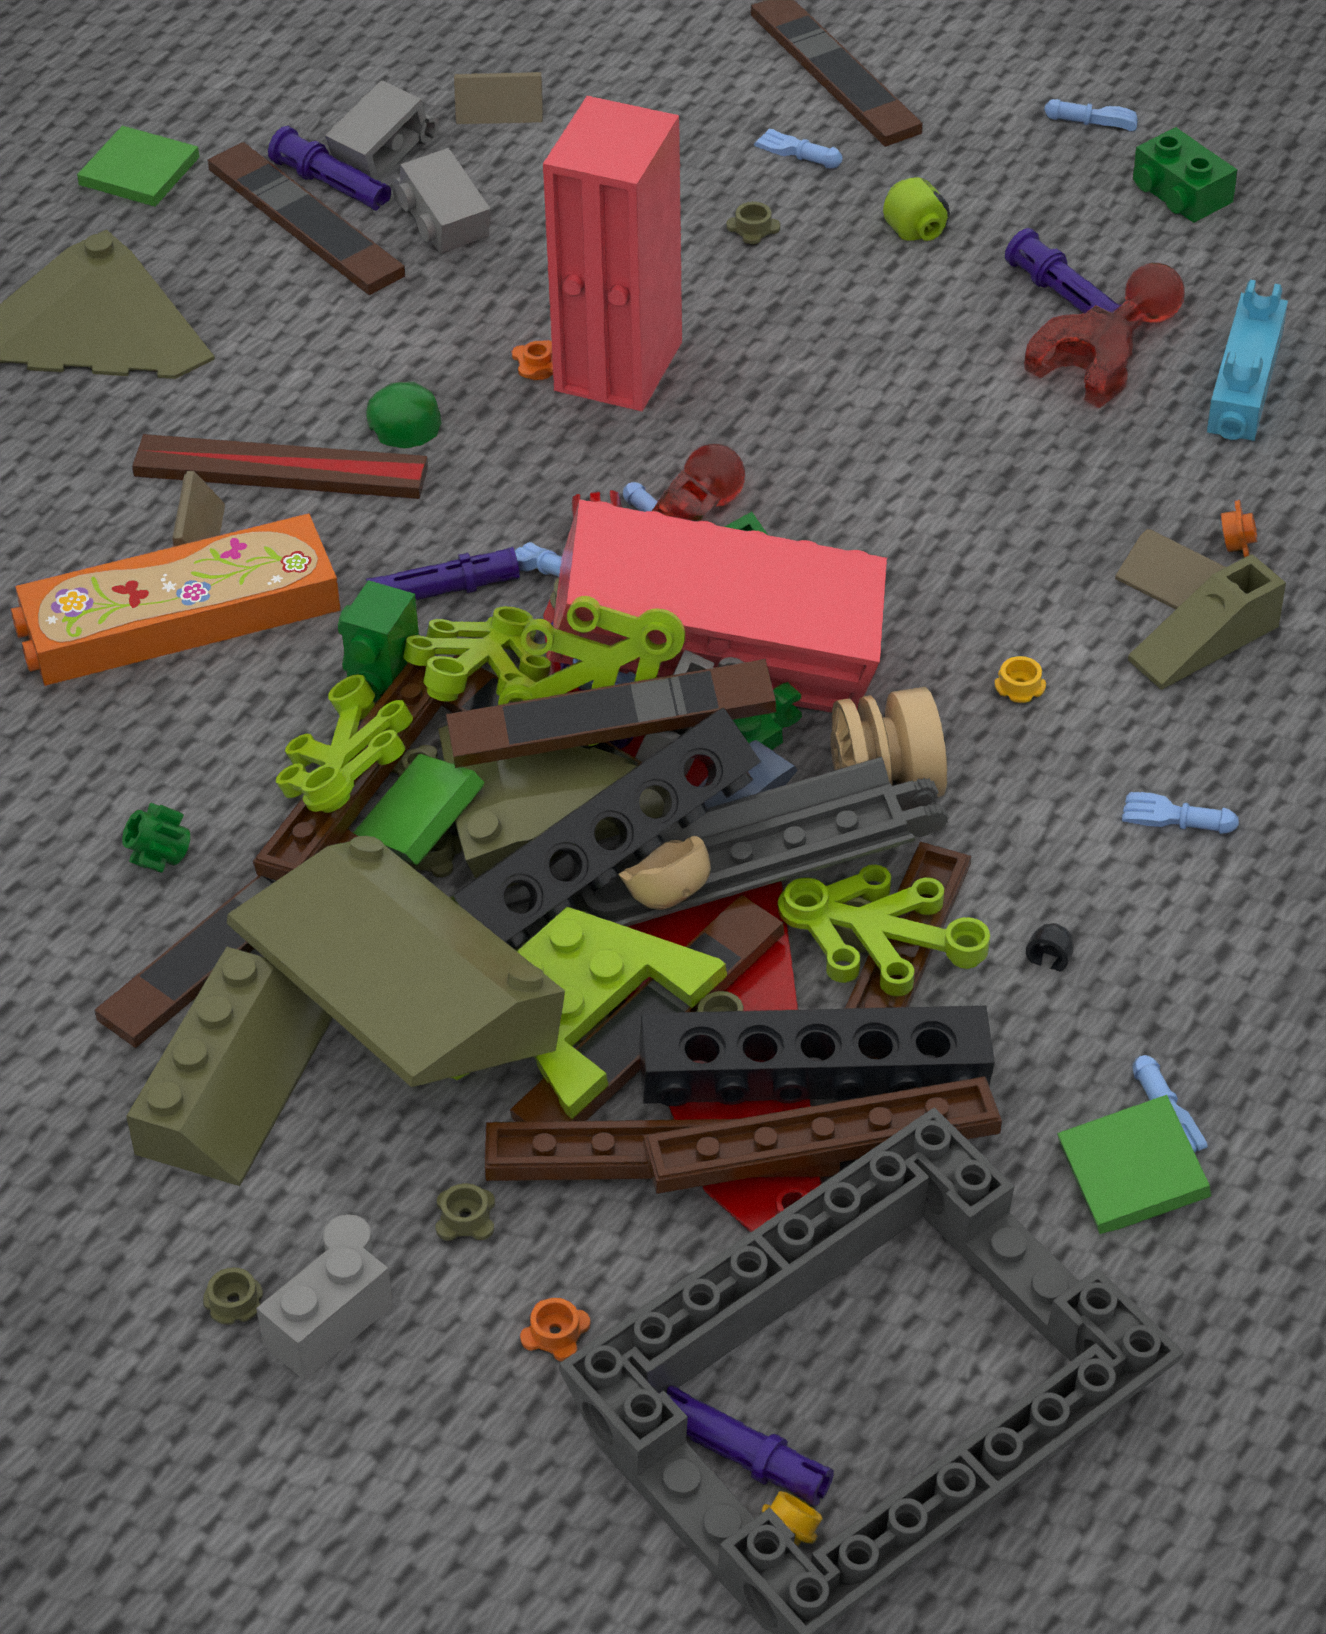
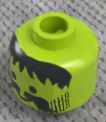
[883,177,950,241]

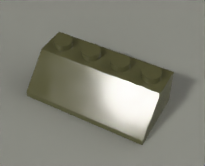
[126,946,333,1186]

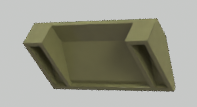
[227,836,565,1087]

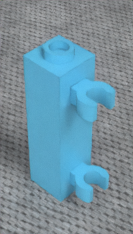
[1207,279,1288,441]

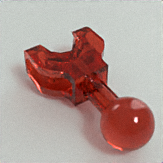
[1024,263,1185,408]
[652,444,746,522]

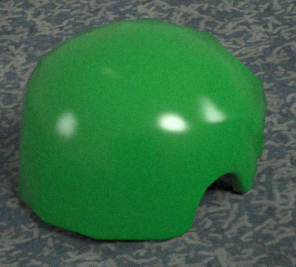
[366,381,442,449]

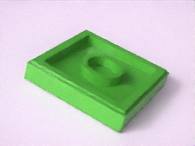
[77,125,200,207]
[353,753,485,865]
[1057,1095,1211,1234]

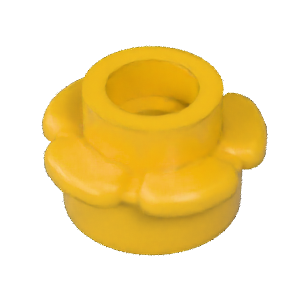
[994,656,1046,703]
[761,1491,823,1547]

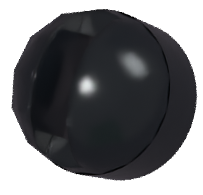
[1026,923,1074,972]

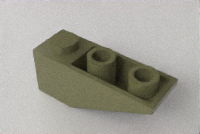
[1128,554,1286,690]

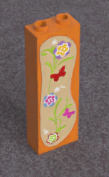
[11,513,341,686]

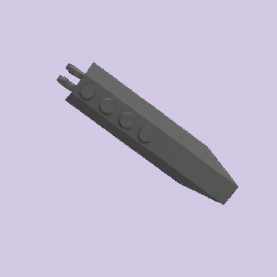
[504,757,949,951]

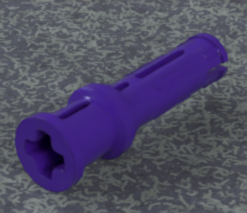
[268,126,392,211]
[1004,228,1126,331]

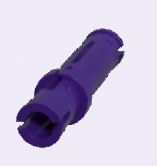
[366,547,520,600]
[666,1385,834,1506]

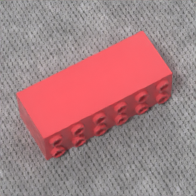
[543,96,682,412]
[549,500,887,713]

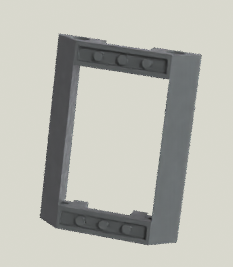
[559,1108,1184,1634]

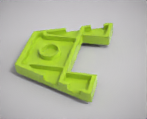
[517,907,727,1119]

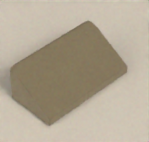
[454,72,543,124]
[172,471,225,547]
[1115,529,1226,610]

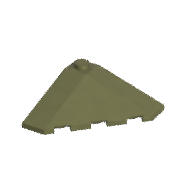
[0,229,215,379]
[438,725,664,888]

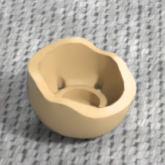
[618,836,711,910]

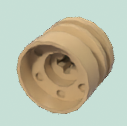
[831,687,947,798]

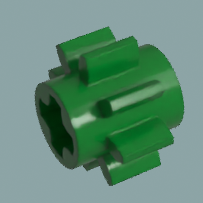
[122,803,190,873]

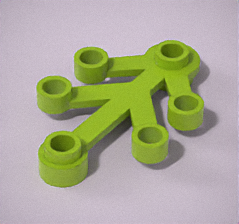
[498,596,685,746]
[403,606,551,702]
[275,674,413,813]
[778,864,990,996]

